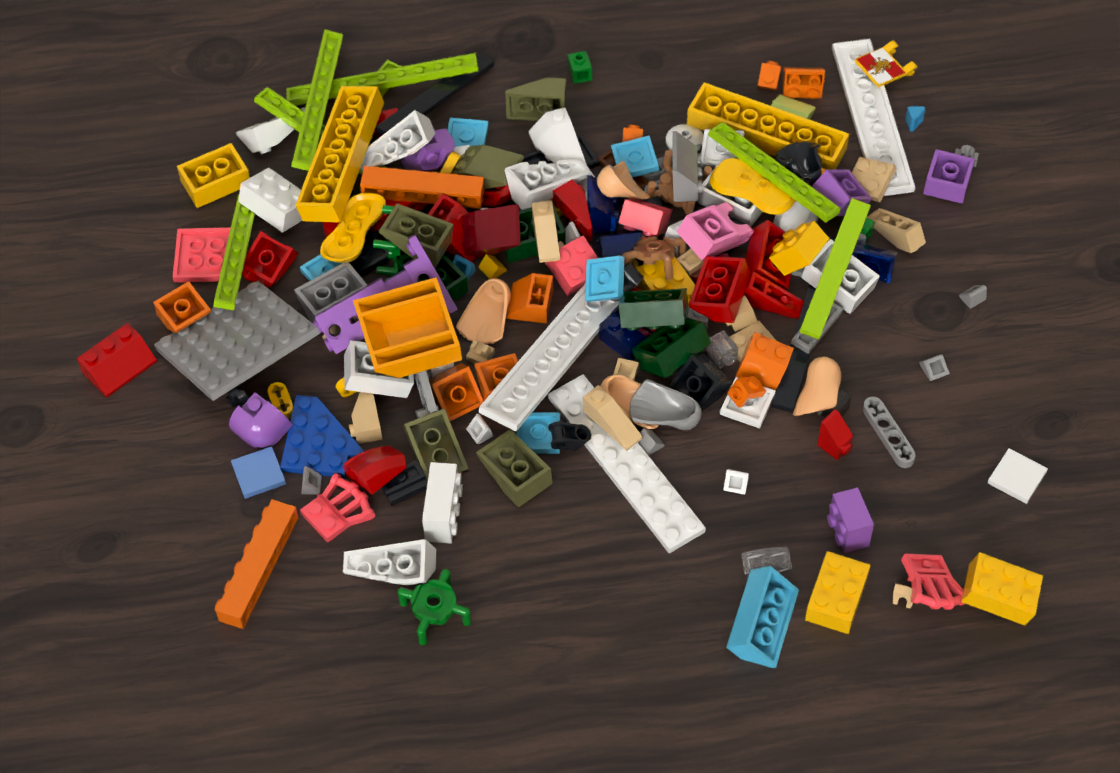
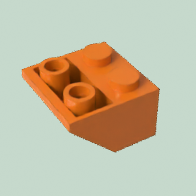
[783,67,825,99]
[506,273,553,323]

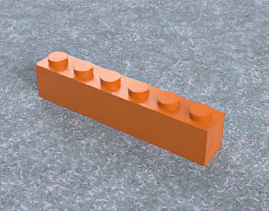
[360,166,485,209]
[215,499,298,629]

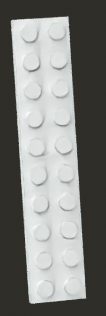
[832,39,915,196]
[479,283,620,431]
[548,374,706,553]

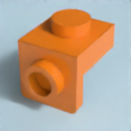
[757,61,782,90]
[622,125,644,142]
[728,376,766,408]

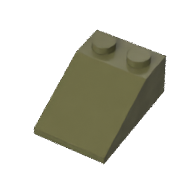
[505,78,567,121]
[452,145,524,189]
[379,204,453,268]
[403,408,469,480]
[476,429,553,508]

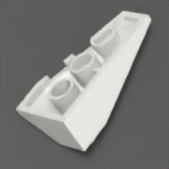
[236,107,306,154]
[529,107,590,178]
[361,110,435,171]
[505,159,592,210]
[343,539,436,585]

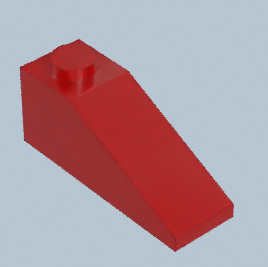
[553,179,592,241]
[743,271,804,319]

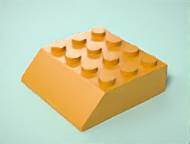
[353,277,462,378]

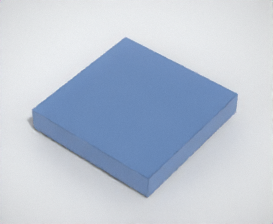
[231,446,286,499]

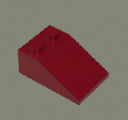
[462,204,521,258]

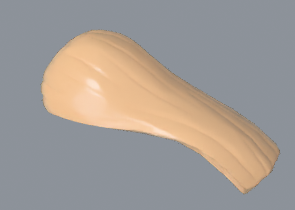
[597,161,650,200]
[456,278,511,344]
[793,357,841,416]
[600,375,659,429]

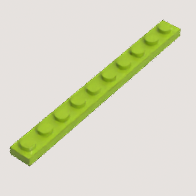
[291,30,343,171]
[286,53,478,105]

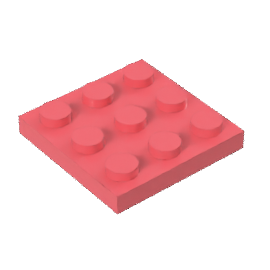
[173,228,231,283]

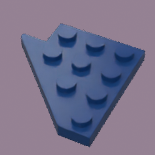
[280,395,364,478]

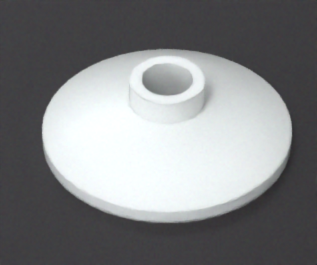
[666,124,704,152]

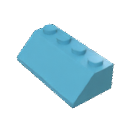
[726,566,799,668]

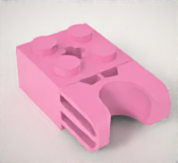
[676,202,754,261]

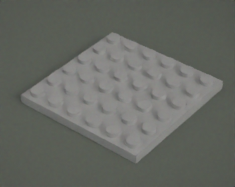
[154,281,320,401]

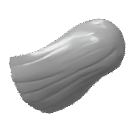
[629,379,702,431]

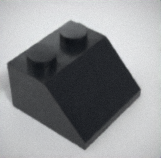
[668,354,733,411]

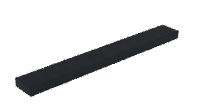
[376,52,494,135]
[772,284,816,413]

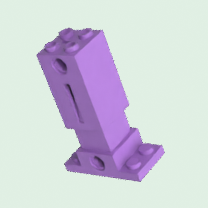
[313,235,458,354]

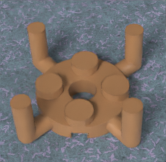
[647,150,712,215]
[622,234,687,280]

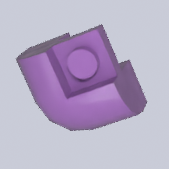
[401,128,455,172]
[229,392,293,449]

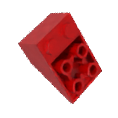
[427,193,476,262]

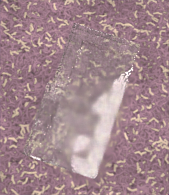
[741,547,792,576]

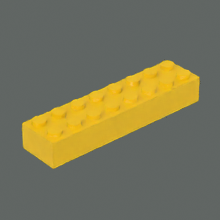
[687,83,849,170]
[295,86,384,222]

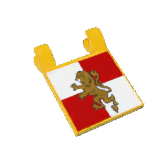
[854,41,918,87]

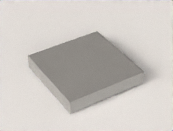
[414,371,437,413]

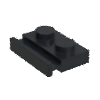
[381,460,428,506]

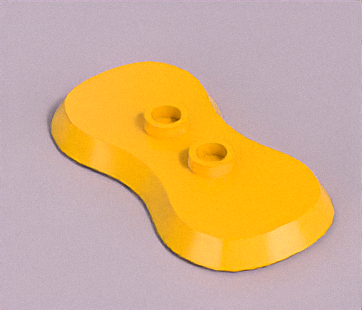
[710,158,796,215]
[320,193,386,263]

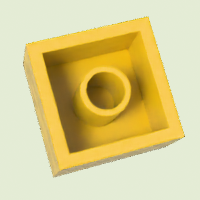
[769,221,830,276]

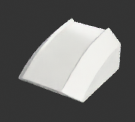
[773,201,819,232]

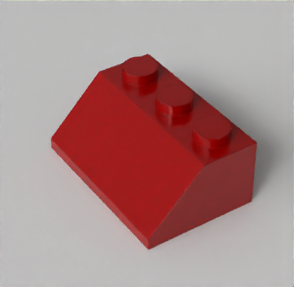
[745,220,791,290]
[688,256,751,323]
[77,323,157,398]

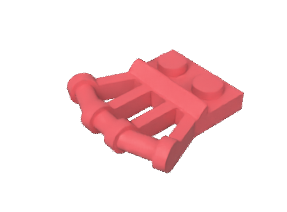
[300,473,376,543]
[901,554,965,610]

